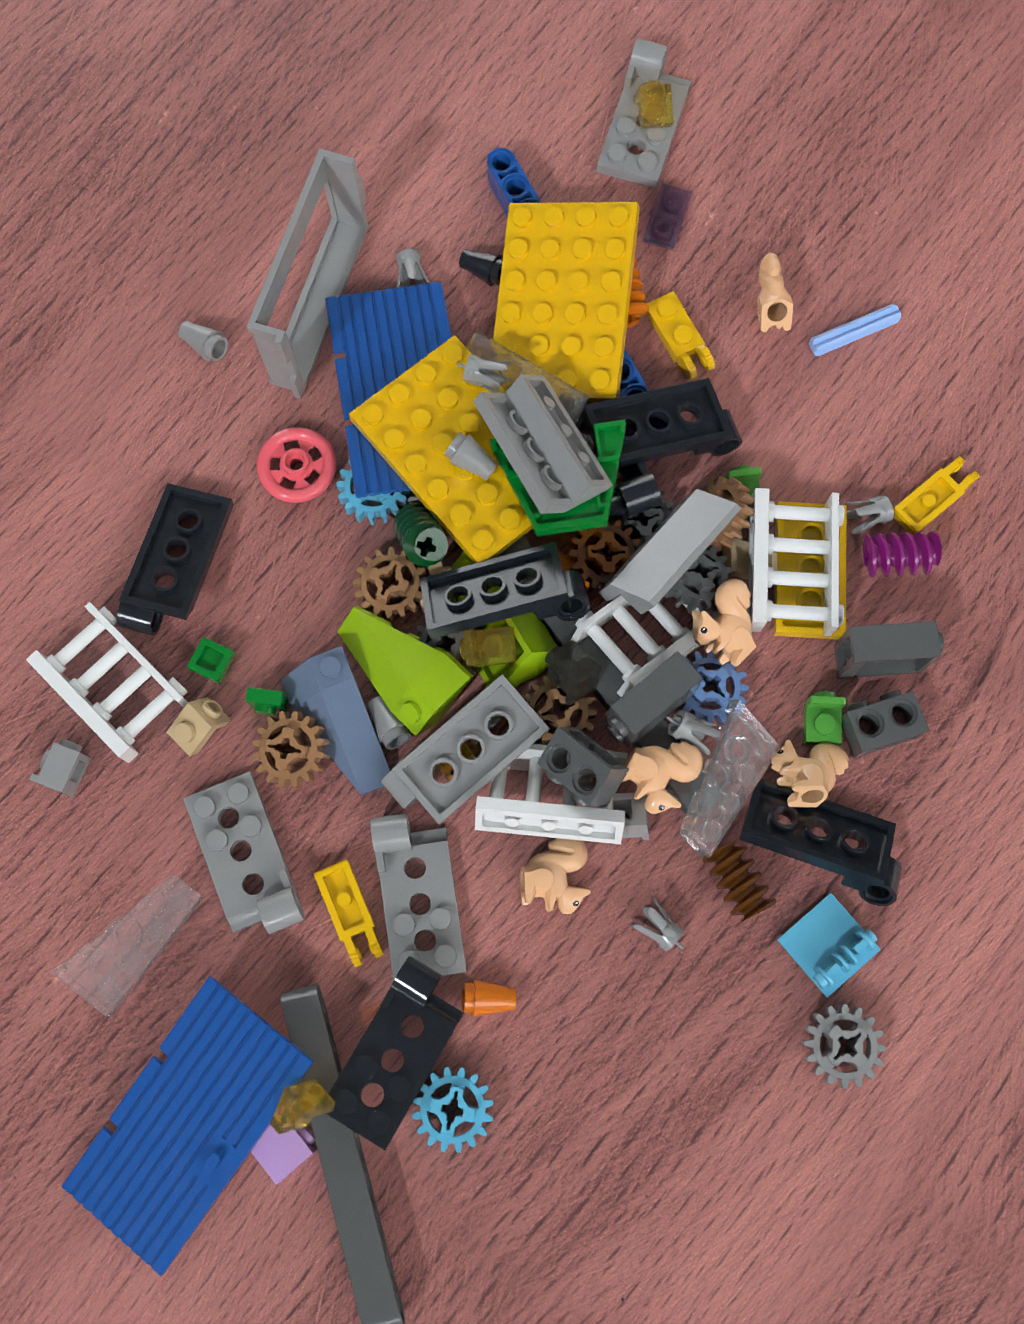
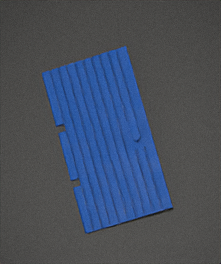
[325,282,452,498]
[62,976,315,1276]

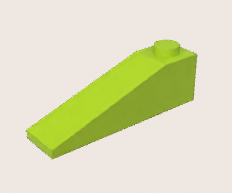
[451,552,560,688]
[337,606,473,736]

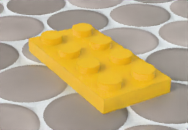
[774,501,847,640]

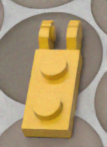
[646,291,715,380]
[893,456,981,536]
[313,859,384,968]

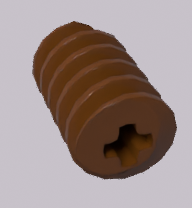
[702,839,777,922]

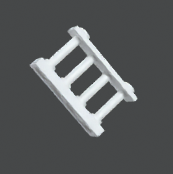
[747,488,845,636]
[571,595,720,697]
[26,602,188,763]
[475,744,628,844]

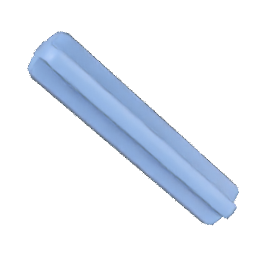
[809,304,902,356]

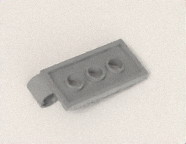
[596,38,692,189]
[381,674,550,825]
[183,771,305,934]
[370,813,467,981]

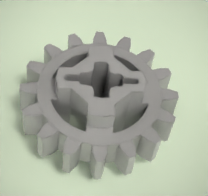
[801,1004,886,1089]

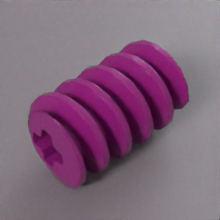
[863,531,942,577]

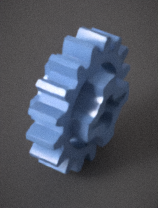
[682,650,749,726]

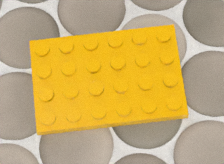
[491,202,640,402]
[349,335,532,563]

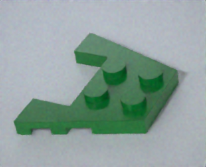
[490,420,626,536]

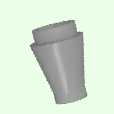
[178,321,228,362]
[444,432,498,481]
[368,696,411,750]

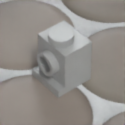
[29,739,91,797]
[613,792,649,840]

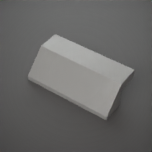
[473,374,613,514]
[598,489,742,614]

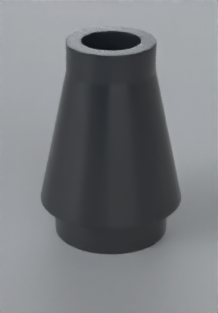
[459,249,503,286]

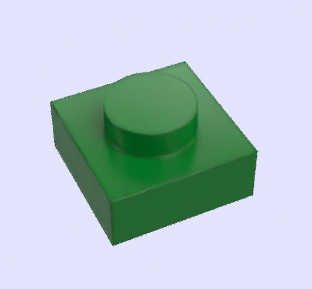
[187,637,236,685]
[245,687,288,716]

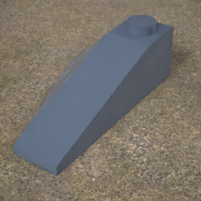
[281,646,390,796]

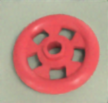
[256,427,337,503]

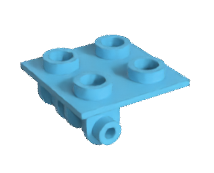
[777,893,881,998]

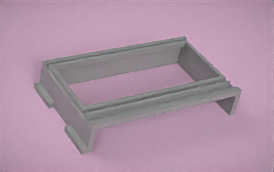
[246,148,369,399]

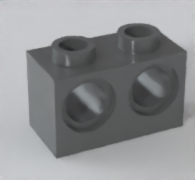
[842,690,929,758]
[537,727,629,807]

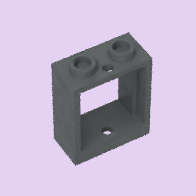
[834,621,944,679]
[606,651,703,749]

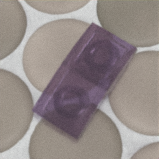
[643,183,692,250]

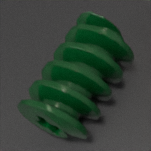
[393,503,448,567]

